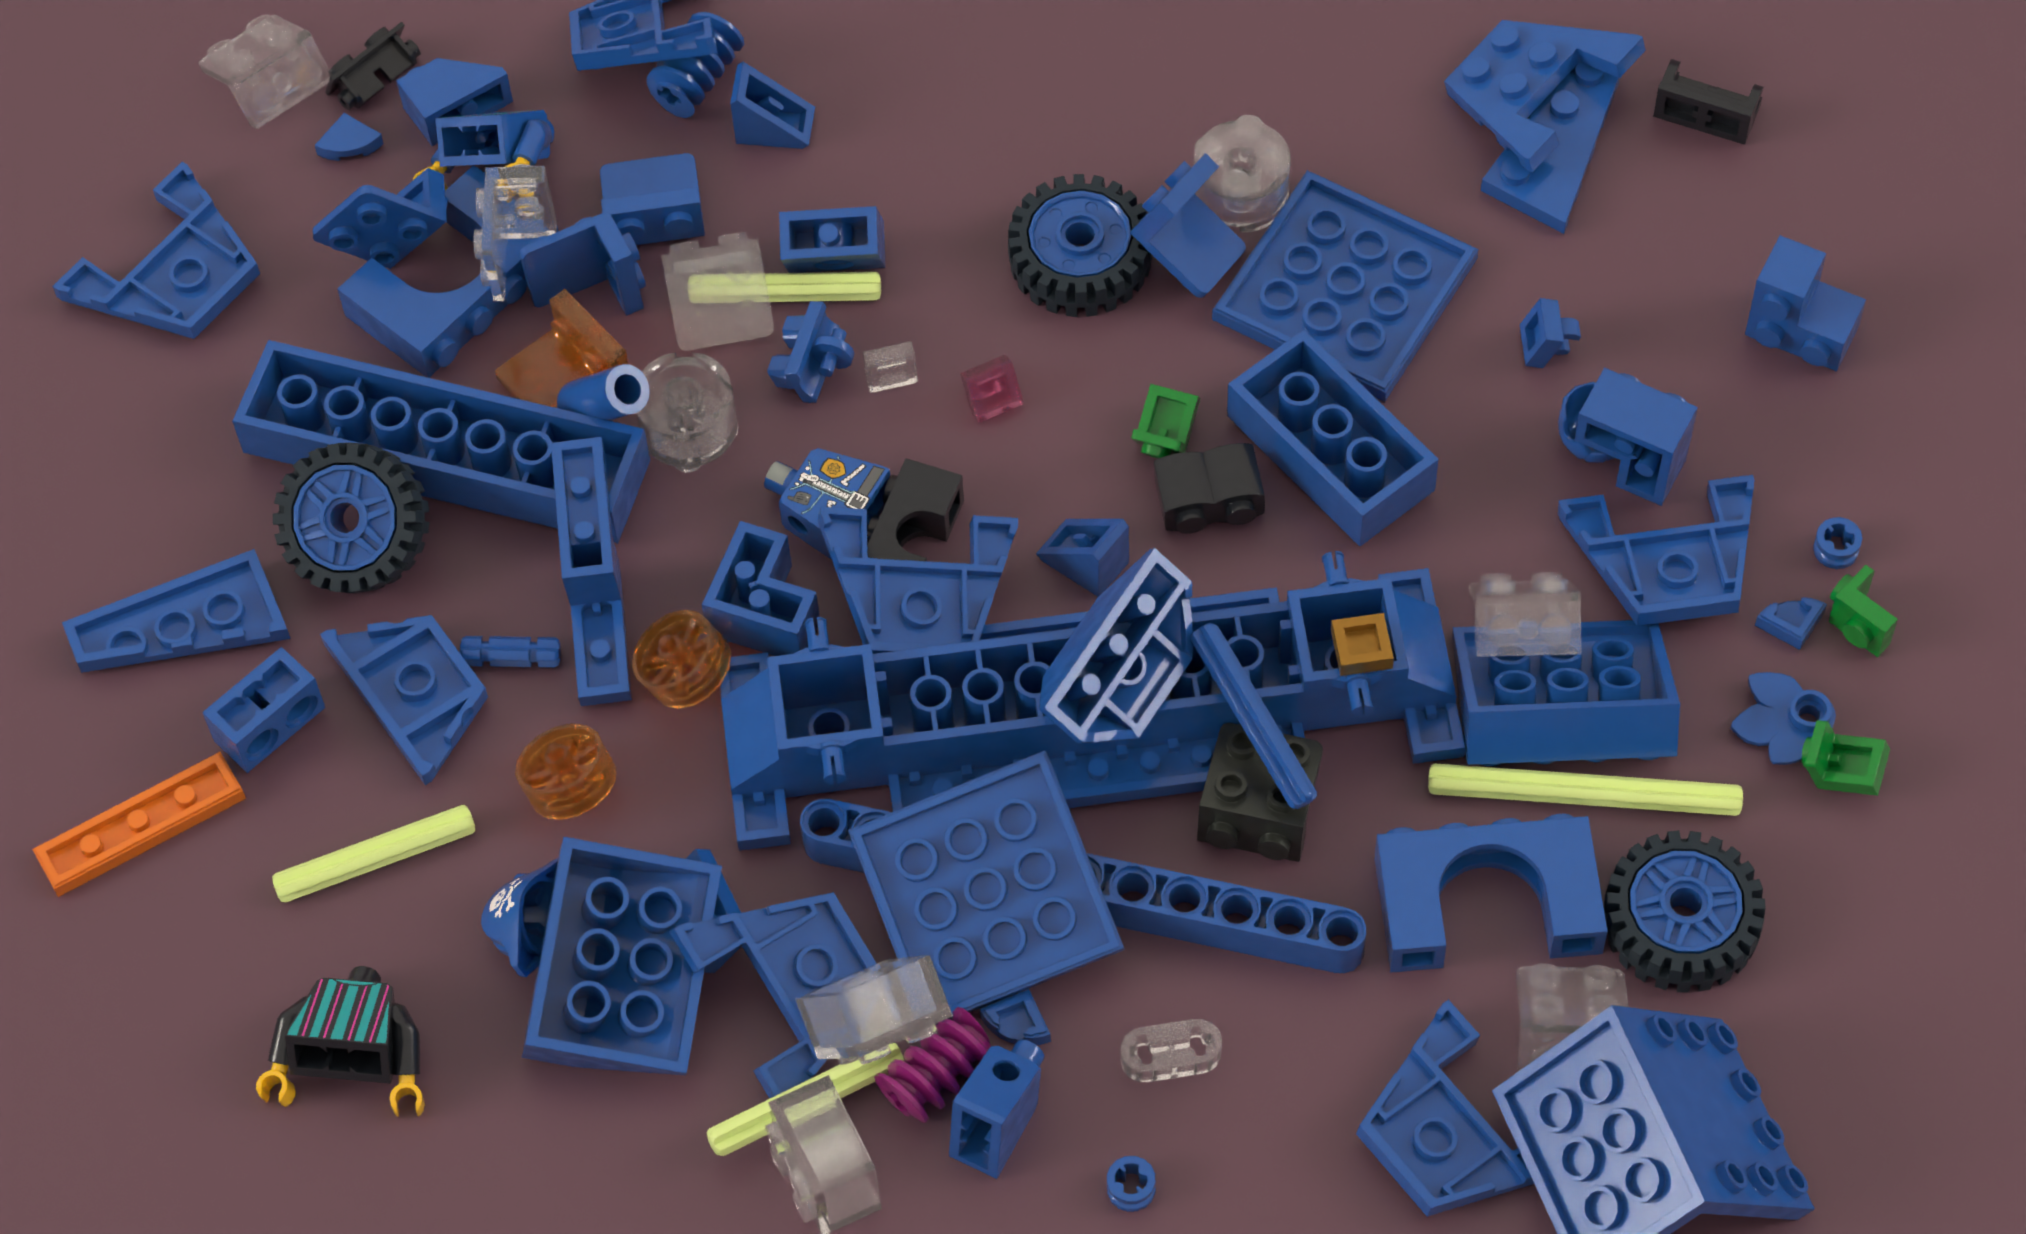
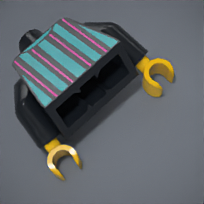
[256,966,425,1117]

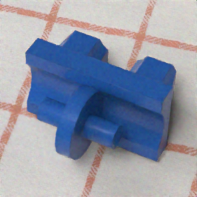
[767,301,855,403]

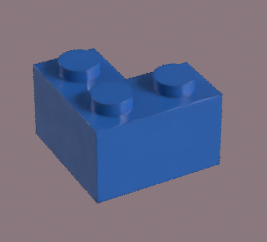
[1745,235,1866,371]
[1574,367,1698,506]
[702,521,820,656]

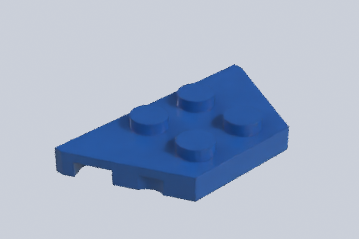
[320,615,488,785]

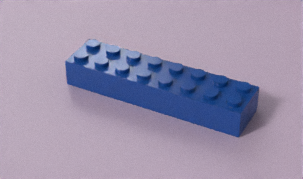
[232,340,650,543]

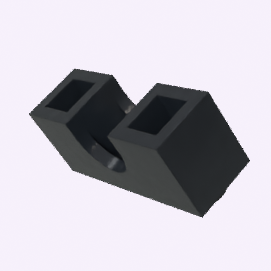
[867,458,964,561]

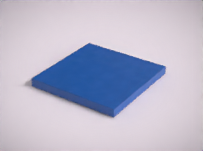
[1212,170,1479,402]
[848,750,1125,1030]

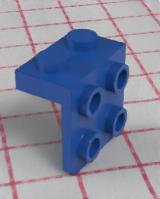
[600,153,705,245]
[1129,153,1246,298]
[313,168,447,269]
[519,210,646,316]

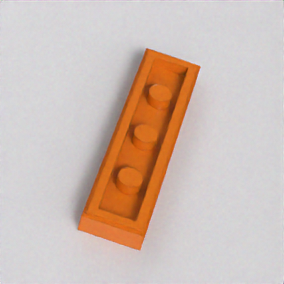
[32,751,246,897]

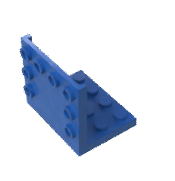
[1492,1005,1815,1234]

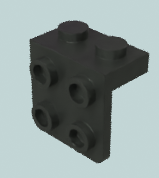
[1197,723,1323,862]

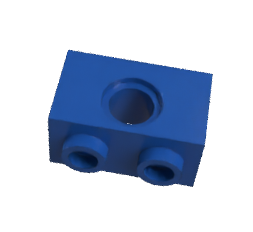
[779,206,886,273]

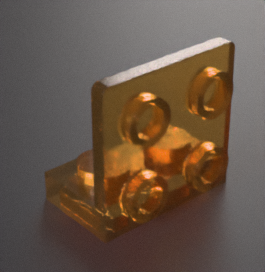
[495,289,629,408]

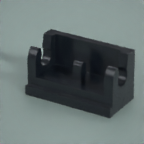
[1653,59,1764,145]

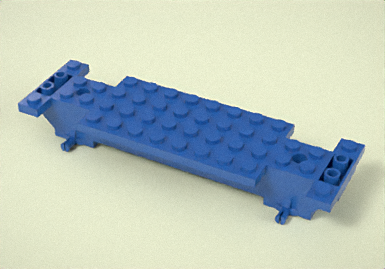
[717,551,1465,851]

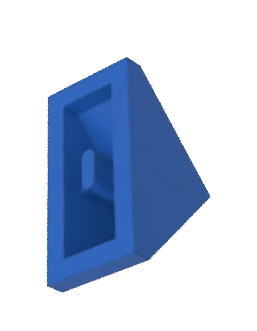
[730,61,815,149]
[1036,519,1129,597]

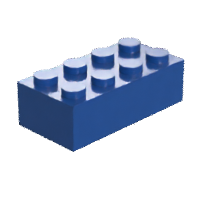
[1227,329,1439,546]

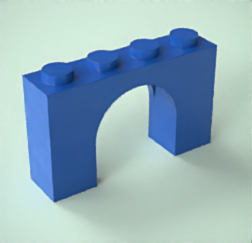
[337,165,559,378]
[1374,814,1608,973]

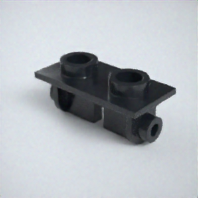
[325,22,421,110]

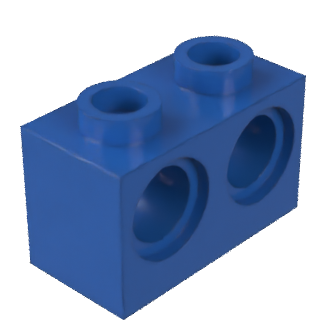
[202,647,326,773]

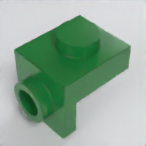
[1131,383,1201,459]
[1828,565,1898,658]
[1802,720,1890,796]

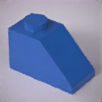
[396,58,513,146]

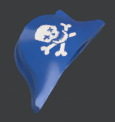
[481,858,558,977]

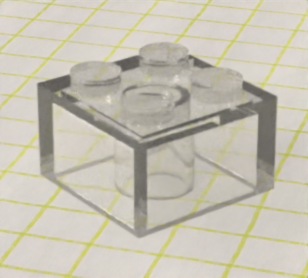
[795,955,953,1065]
[765,1075,882,1234]

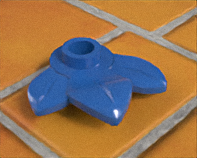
[1731,672,1836,765]

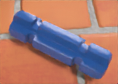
[460,636,561,668]

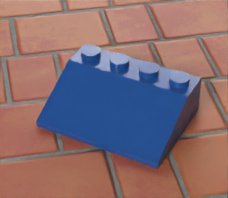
[1452,620,1680,766]
[521,837,722,1076]

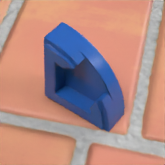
[315,113,384,161]
[1755,597,1827,650]
[980,989,1051,1045]

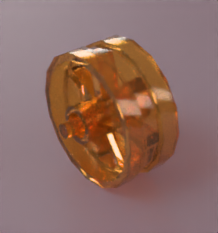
[632,609,731,709]
[515,723,617,820]

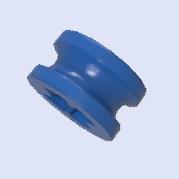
[1813,517,1863,569]
[1107,1156,1156,1212]

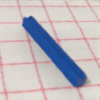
[1191,623,1317,809]

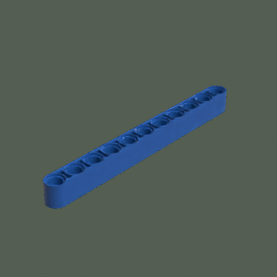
[800,799,1366,973]

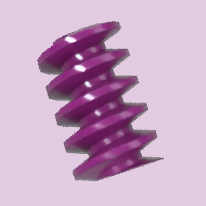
[874,1007,991,1124]

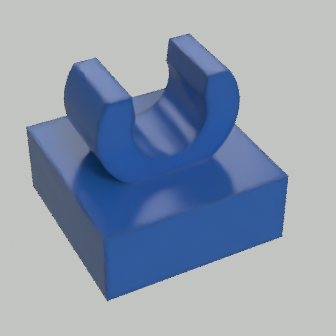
[1520,298,1581,368]

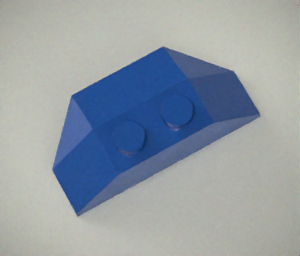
[1039,548,1193,744]

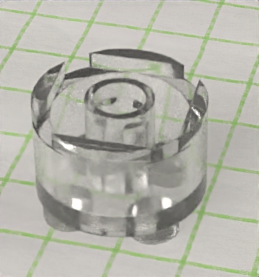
[1194,115,1291,232]
[635,352,739,473]

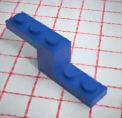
[551,437,632,706]

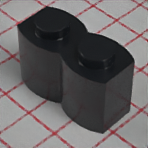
[1154,443,1265,534]

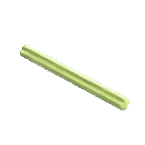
[1428,763,1743,816]

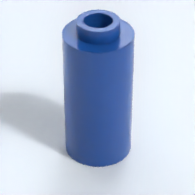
[557,364,650,421]

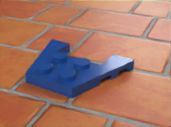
[569,0,718,71]
[1444,20,1646,173]
[52,161,260,339]
[1558,475,1755,626]
[818,507,1019,654]
[669,892,889,1099]
[1356,999,1534,1217]

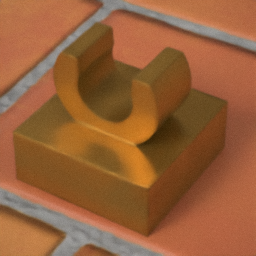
[1331,613,1394,676]

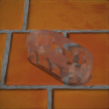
[1121,1019,1222,1082]

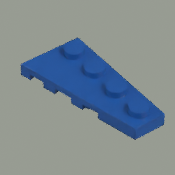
[1481,62,1620,234]
[62,549,291,673]

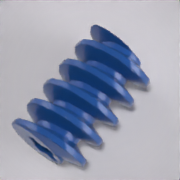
[647,12,744,118]

